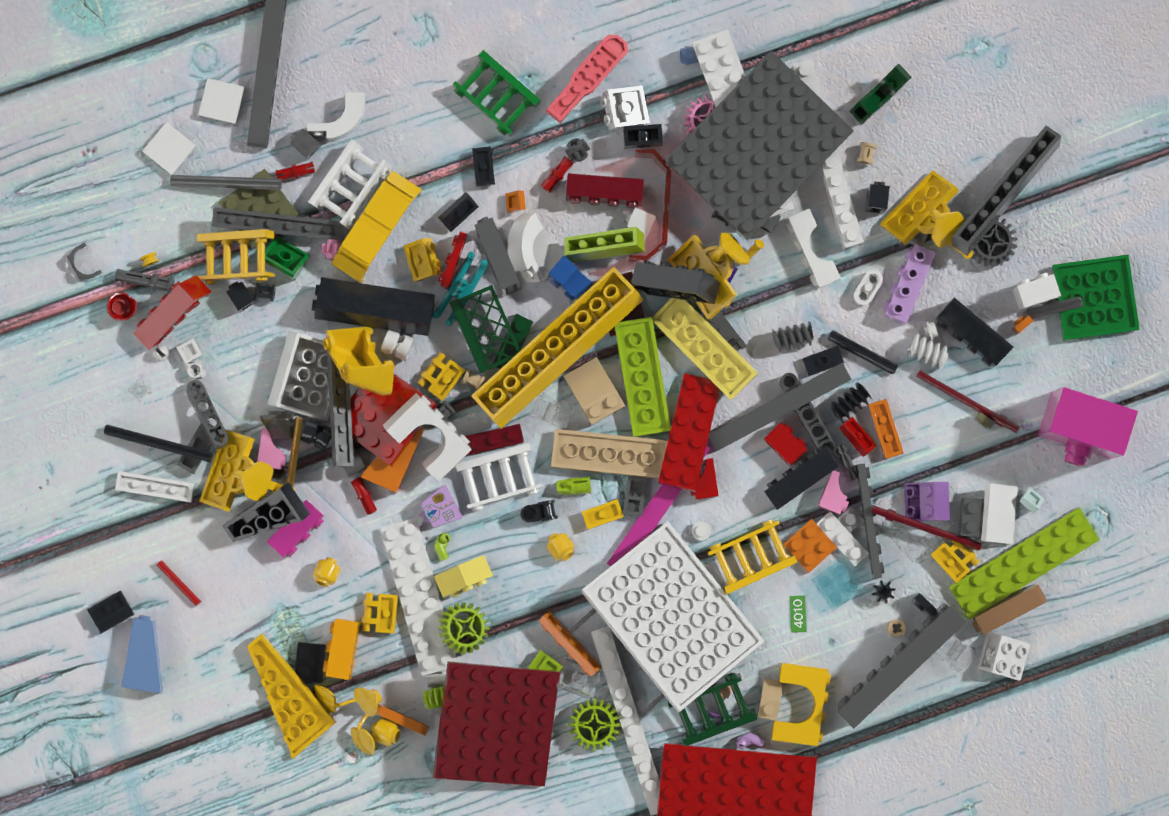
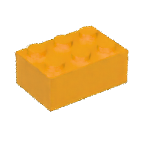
[323,618,361,680]

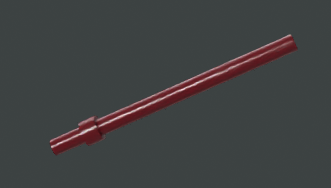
[916,370,1020,433]
[871,505,982,550]

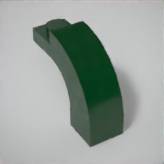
[849,64,912,125]

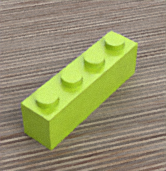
[564,227,645,263]

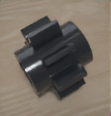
[871,580,896,604]

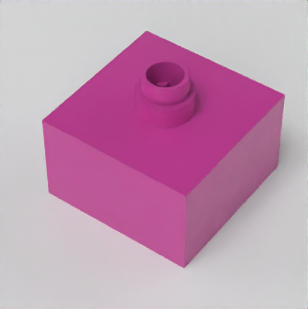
[1037,387,1138,467]

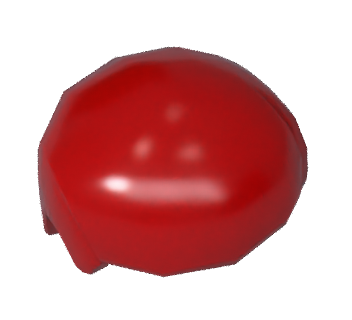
[106,293,137,321]

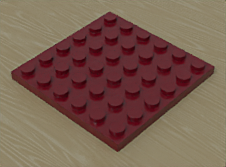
[432,661,560,787]

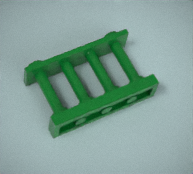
[453,50,541,137]

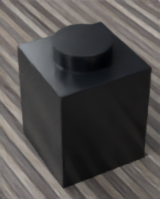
[226,281,256,313]

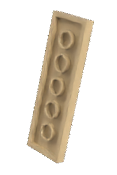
[551,429,668,479]

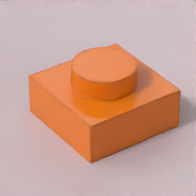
[505,190,526,213]
[1012,315,1033,335]

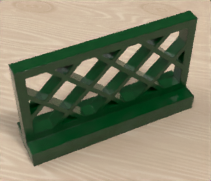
[450,285,521,374]

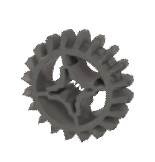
[971,219,1018,267]

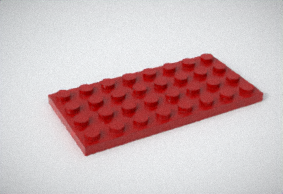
[657,743,817,816]

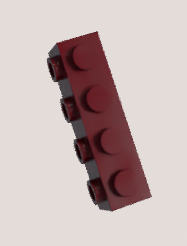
[566,173,644,208]

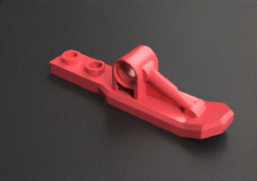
[545,35,628,124]

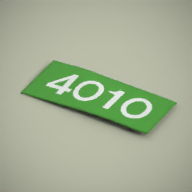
[790,595,807,633]

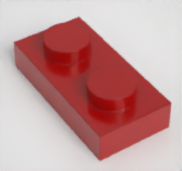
[839,416,877,457]

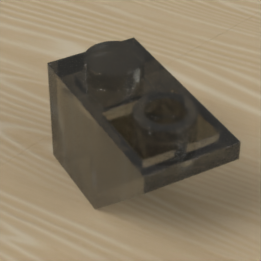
[260,411,300,440]

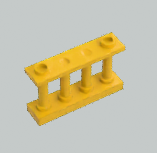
[197,229,274,284]
[707,519,797,594]

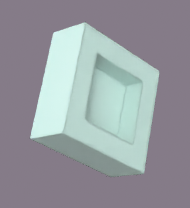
[1019,487,1045,513]

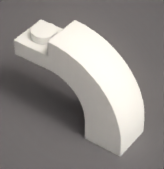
[307,92,366,141]
[508,213,544,283]

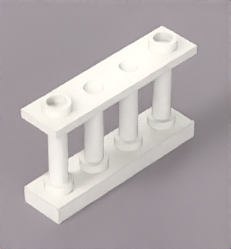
[308,139,392,230]
[455,443,542,512]

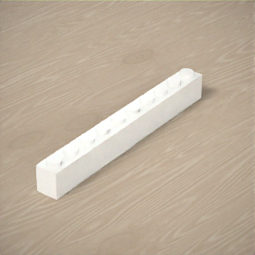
[791,59,864,250]

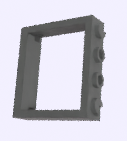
[475,216,521,297]

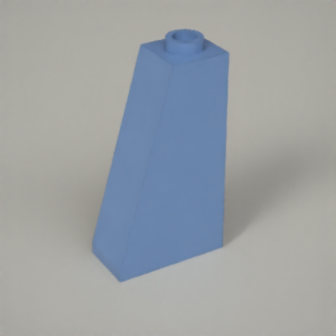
[122,615,163,693]

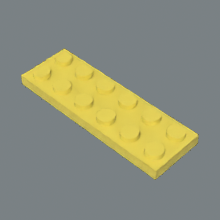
[652,298,759,400]

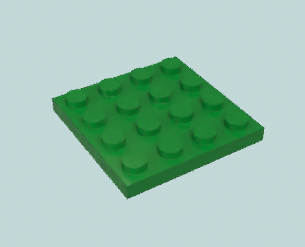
[1052,254,1140,341]

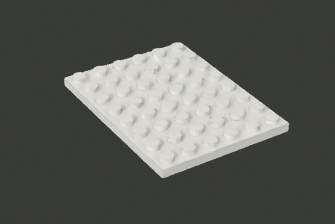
[581,521,765,712]

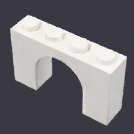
[383,393,472,482]

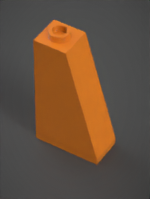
[361,426,425,493]

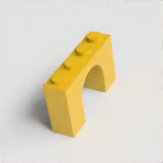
[771,663,831,746]

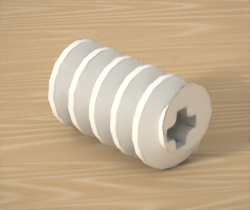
[907,334,950,370]

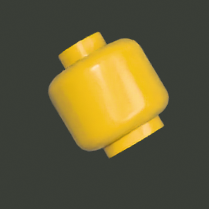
[546,533,575,562]
[312,557,341,587]
[370,718,401,746]

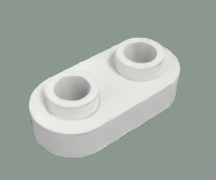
[853,270,883,306]

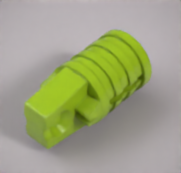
[556,476,591,495]

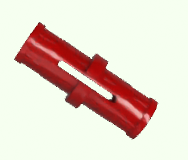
[540,156,574,193]
[275,161,315,181]

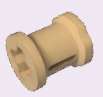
[857,142,877,165]
[461,369,486,391]
[887,620,906,637]

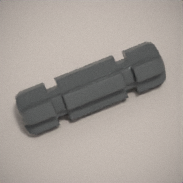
[836,444,858,481]

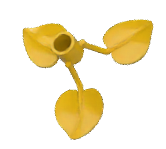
[314,685,382,756]

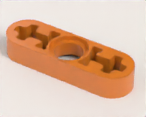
[377,704,429,736]

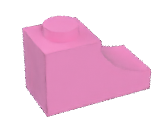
[258,428,287,470]
[818,471,849,515]

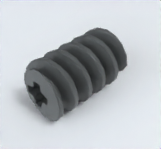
[772,321,814,352]

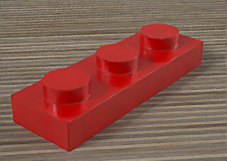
[438,231,468,289]

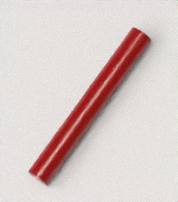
[156,560,202,607]

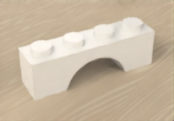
[786,209,841,289]

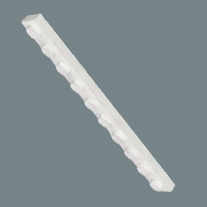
[591,626,660,816]

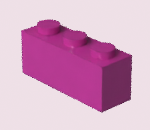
[267,500,324,558]

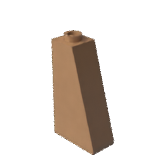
[972,585,1048,635]

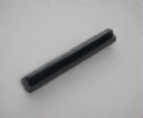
[828,330,898,374]

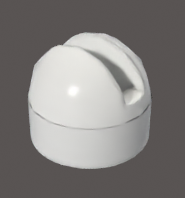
[153,345,169,361]

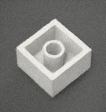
[1012,273,1061,311]

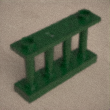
[668,672,757,747]

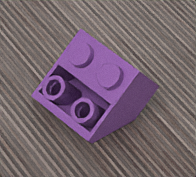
[904,482,950,521]

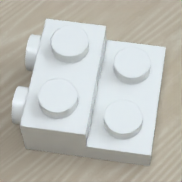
[600,86,650,130]

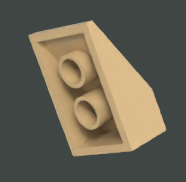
[563,357,625,426]

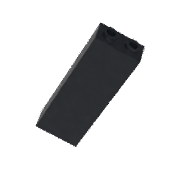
[311,277,435,336]

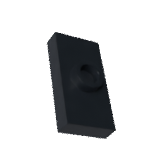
[802,345,845,377]

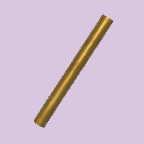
[287,417,303,487]

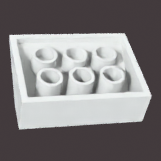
[267,331,330,422]

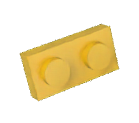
[581,499,624,530]

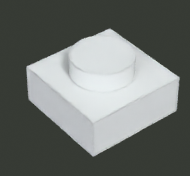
[176,338,203,364]

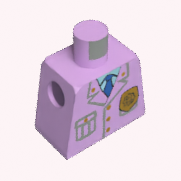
[414,485,463,528]

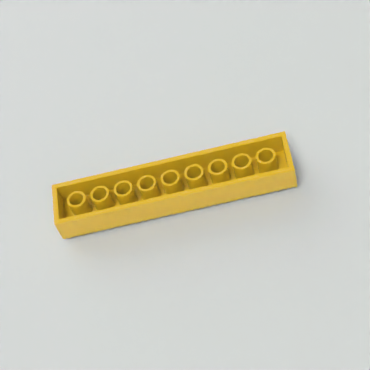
[471,267,644,429]

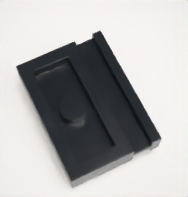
[87,590,135,634]
[295,642,326,683]

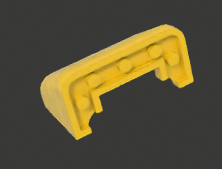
[323,327,395,396]

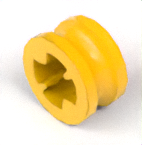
[140,252,159,267]

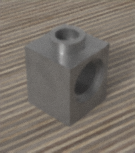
[290,128,321,160]

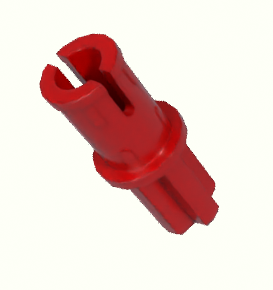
[350,477,377,515]

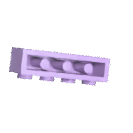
[883,244,936,325]

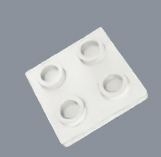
[977,632,1030,681]

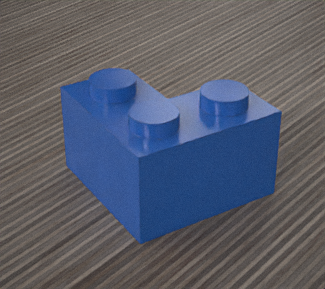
[549,256,593,301]

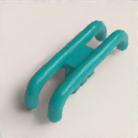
[432,252,488,326]

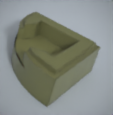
[975,412,994,430]

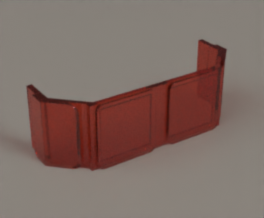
[629,148,671,263]

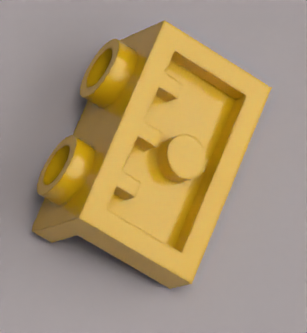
[403,238,441,282]

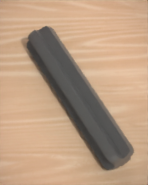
[1027,297,1083,319]

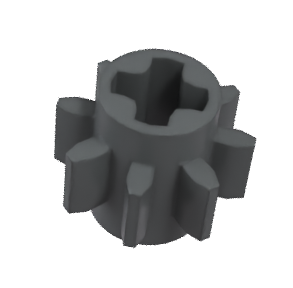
[565,138,590,162]

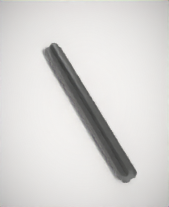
[170,175,282,190]

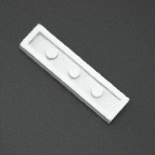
[115,471,195,503]

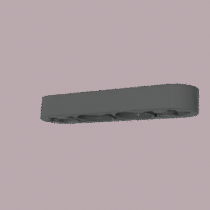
[186,380,228,449]

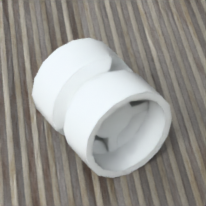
[380,330,415,361]

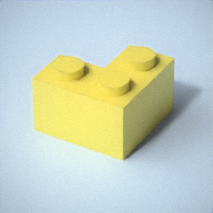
[434,555,493,598]

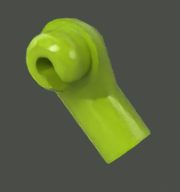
[434,533,451,562]

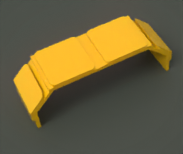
[331,171,422,283]

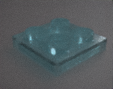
[811,558,865,611]

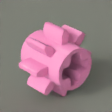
[321,239,341,261]

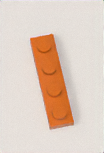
[538,611,602,677]

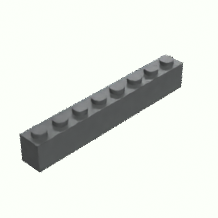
[952,125,1061,256]

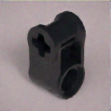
[520,499,558,523]

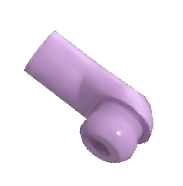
[736,732,765,749]

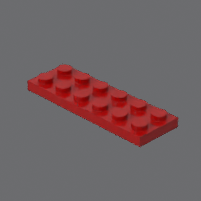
[658,373,720,492]

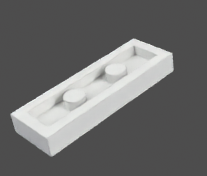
[816,511,869,567]

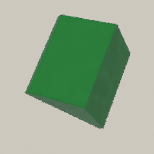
[265,236,310,280]

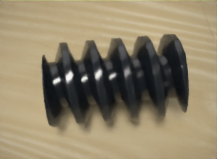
[830,382,873,423]

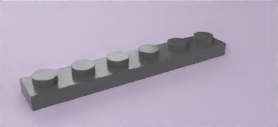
[327,354,354,468]
[856,463,884,579]

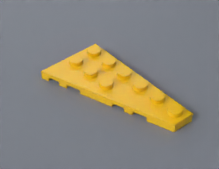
[247,633,337,759]

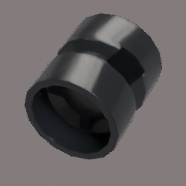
[300,418,332,451]

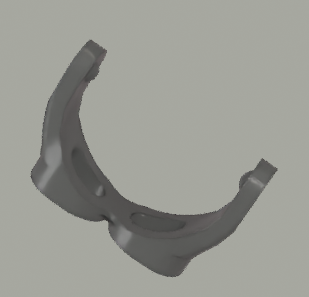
[66,243,102,281]

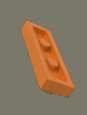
[868,399,904,459]

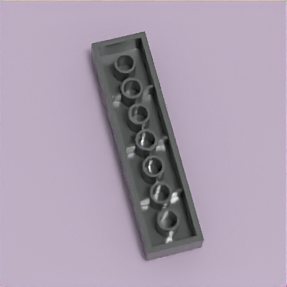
[837,601,967,729]

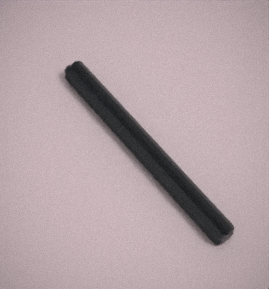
[104,424,213,463]

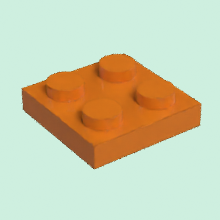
[783,519,837,573]

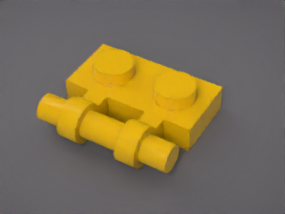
[417,352,466,401]
[930,533,980,583]
[361,592,398,634]

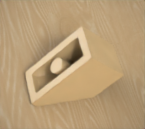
[757,678,783,721]

